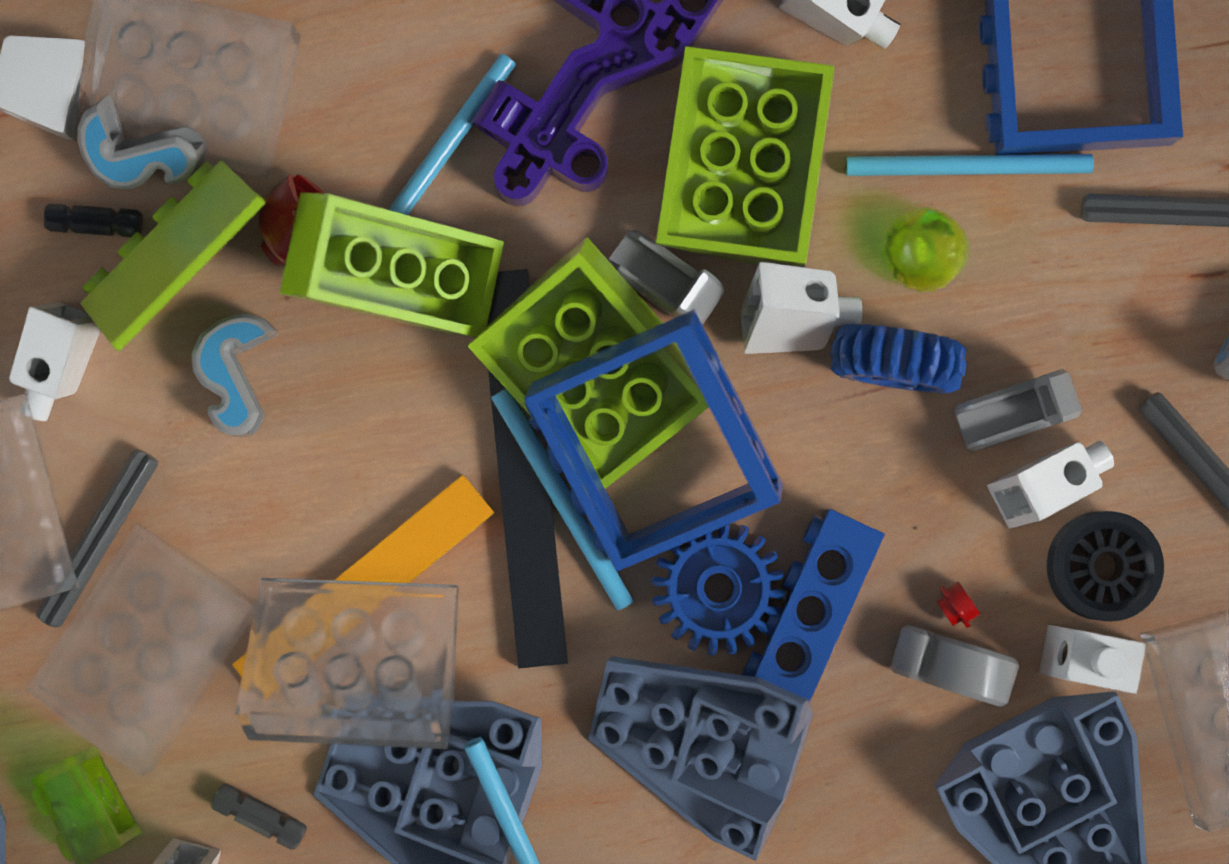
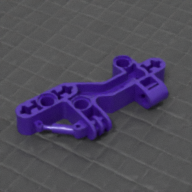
[471,0,723,206]

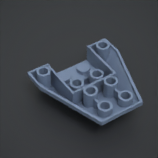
[588,656,813,861]
[935,691,1147,864]
[314,700,542,864]

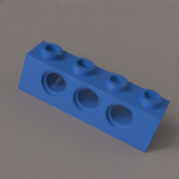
[742,509,885,703]

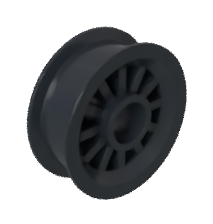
[1046,511,1164,622]

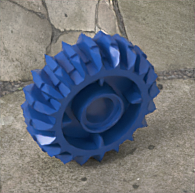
[830,324,967,394]
[651,524,786,655]

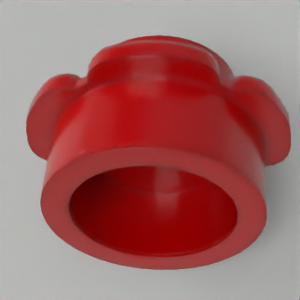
[937,581,981,628]

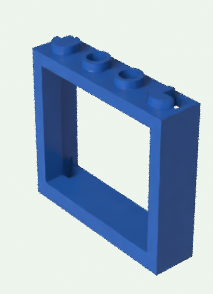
[979,0,1183,155]
[524,309,783,571]

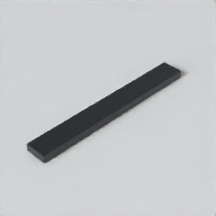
[487,269,568,669]

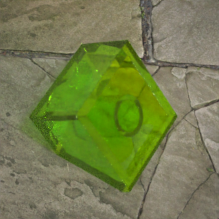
[31,746,142,864]

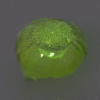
[882,207,970,293]

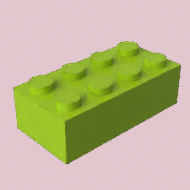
[280,193,504,338]

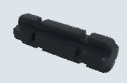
[43,203,143,237]

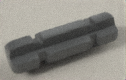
[211,784,307,850]

